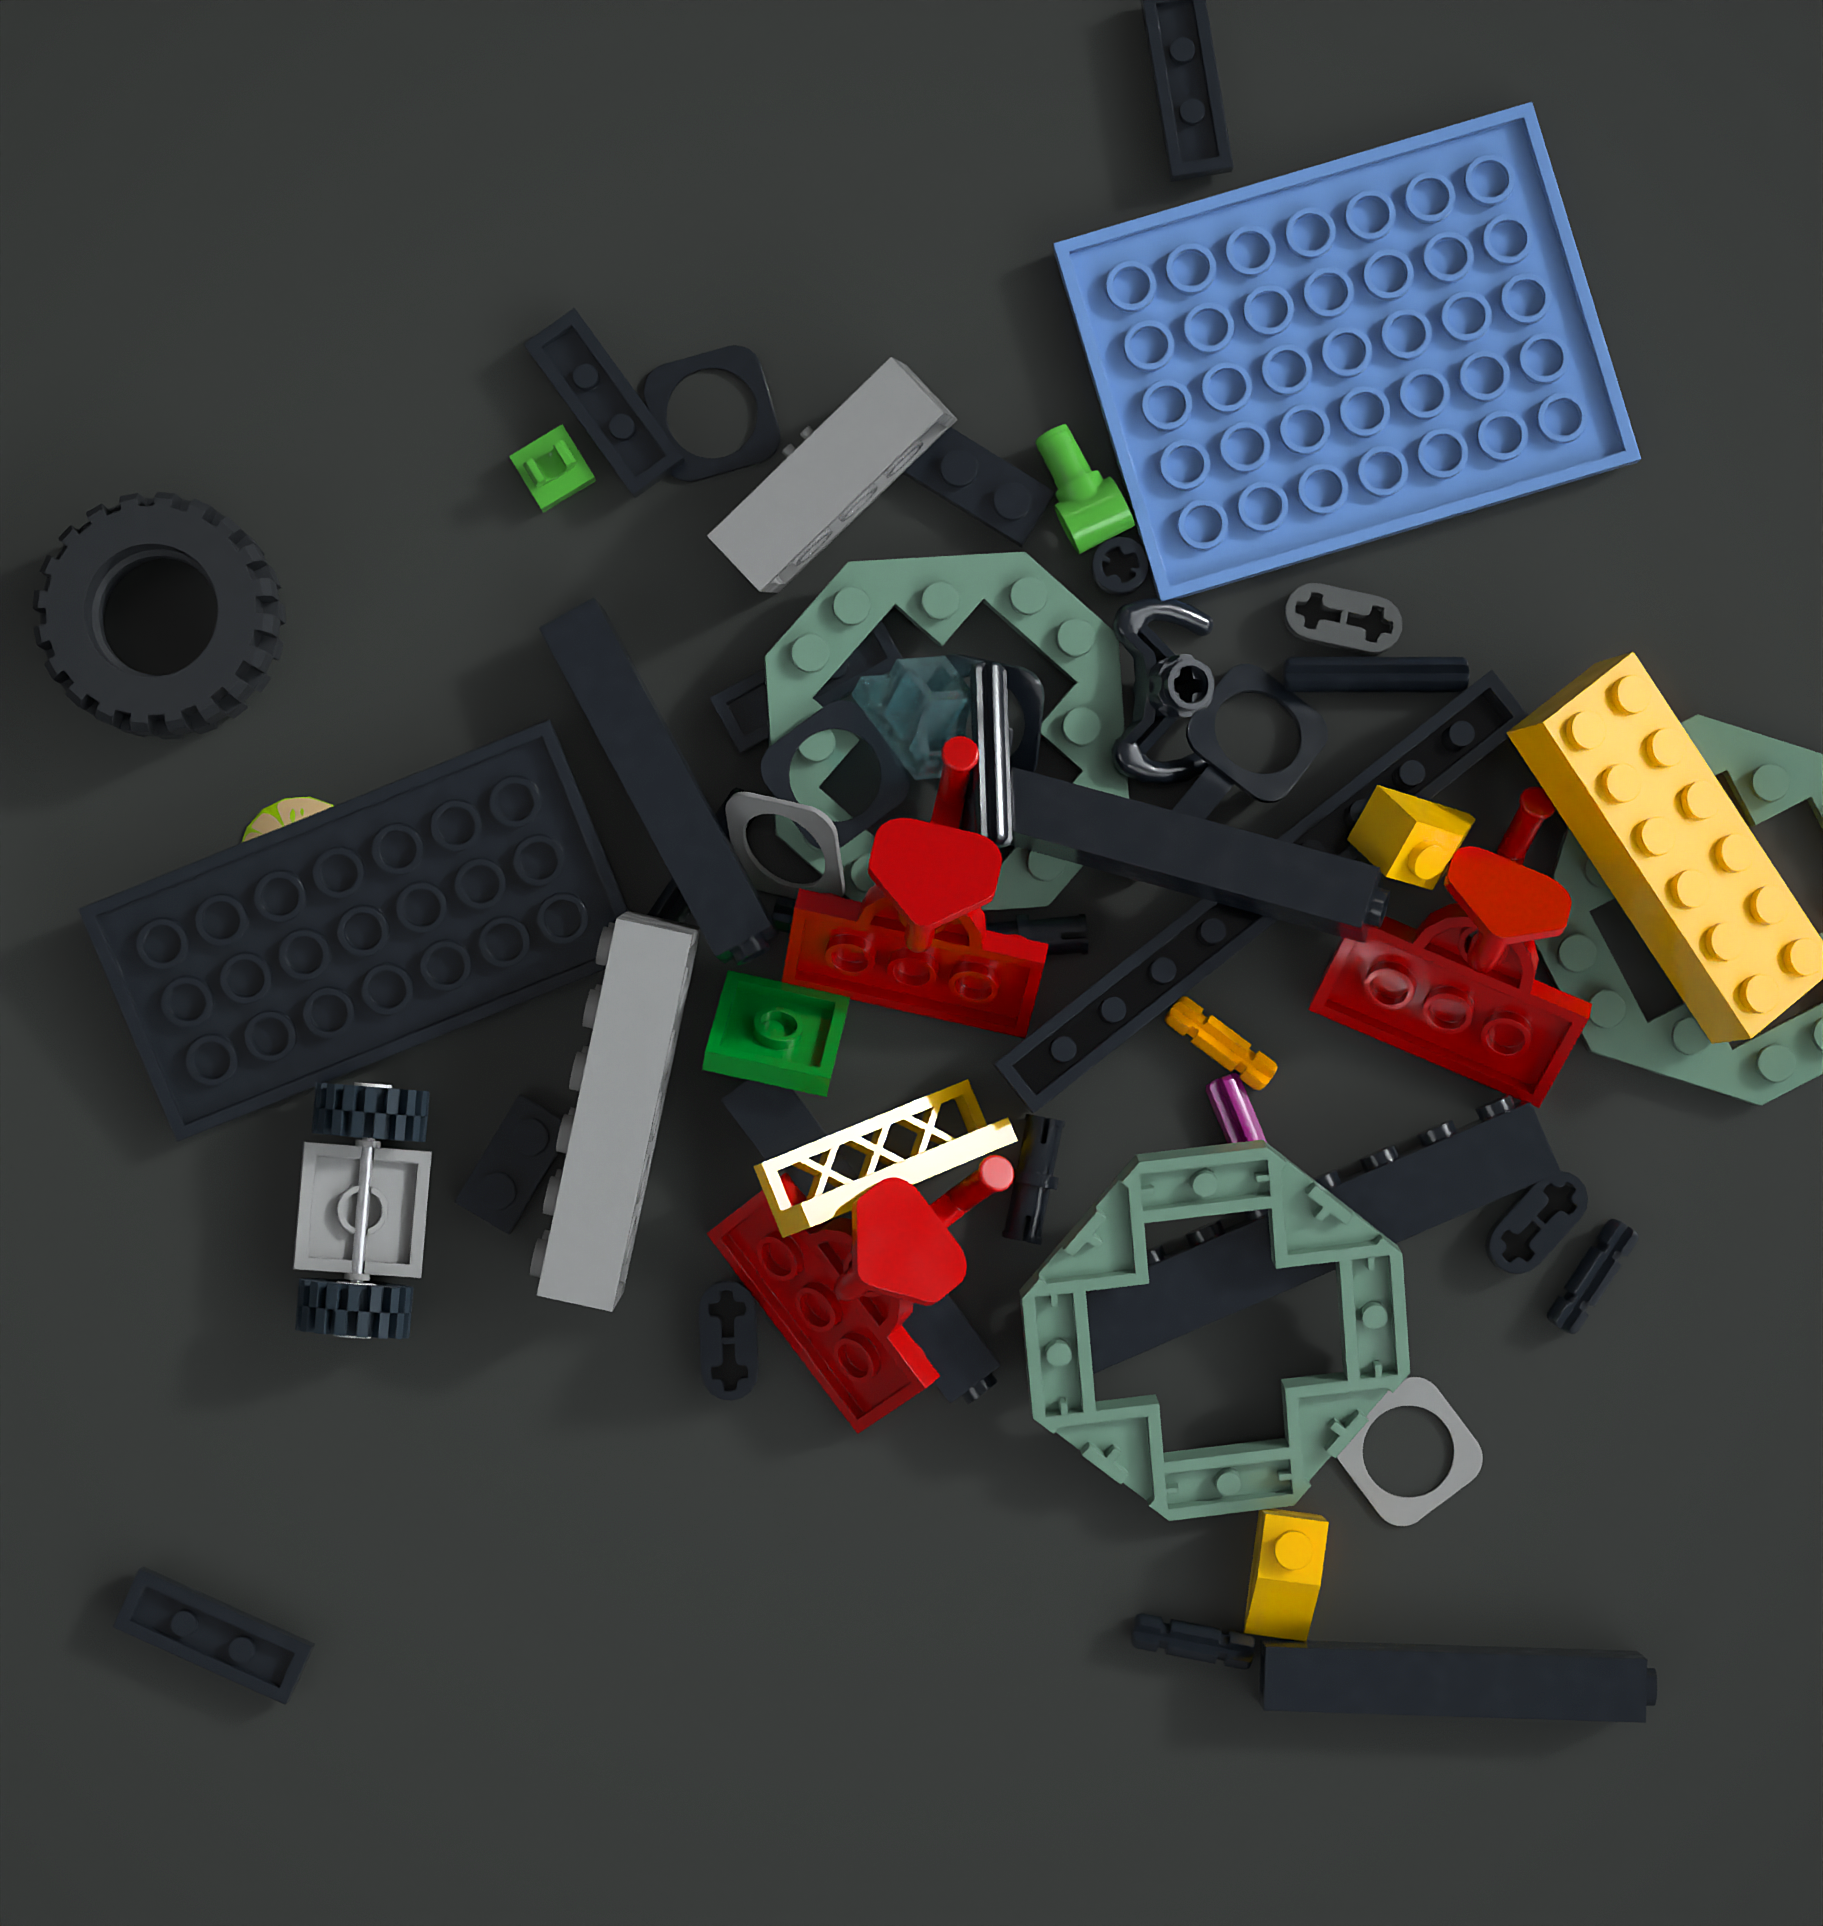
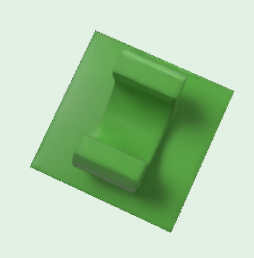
[509,424,596,513]

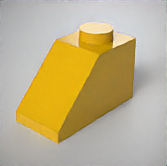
[1347,785,1476,890]
[1243,1509,1329,1641]

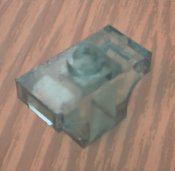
[852,656,971,780]

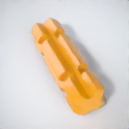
[1164,996,1278,1090]

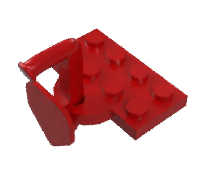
[782,736,1049,1038]
[1308,786,1592,1108]
[706,1155,1014,1434]

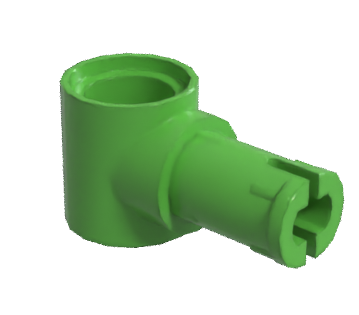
[1035,424,1135,555]

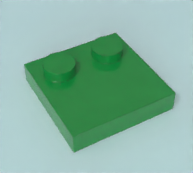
[702,970,850,1097]

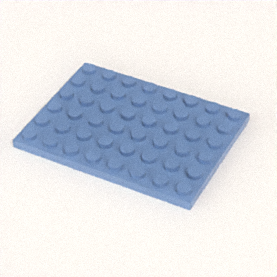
[1053,102,1641,601]

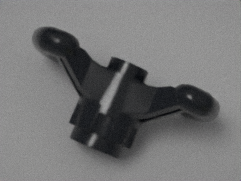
[1111,598,1214,785]

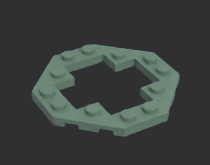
[763,552,1129,911]
[1535,714,1823,1106]
[1019,1140,1410,1521]

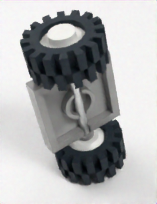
[293,1082,432,1339]

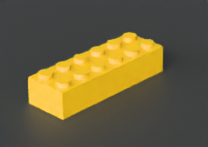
[1507,652,1823,1044]

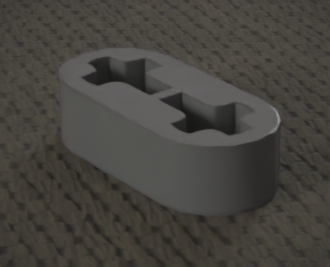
[1283,583,1403,655]

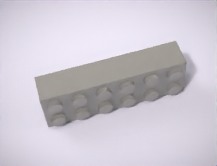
[530,911,701,1312]

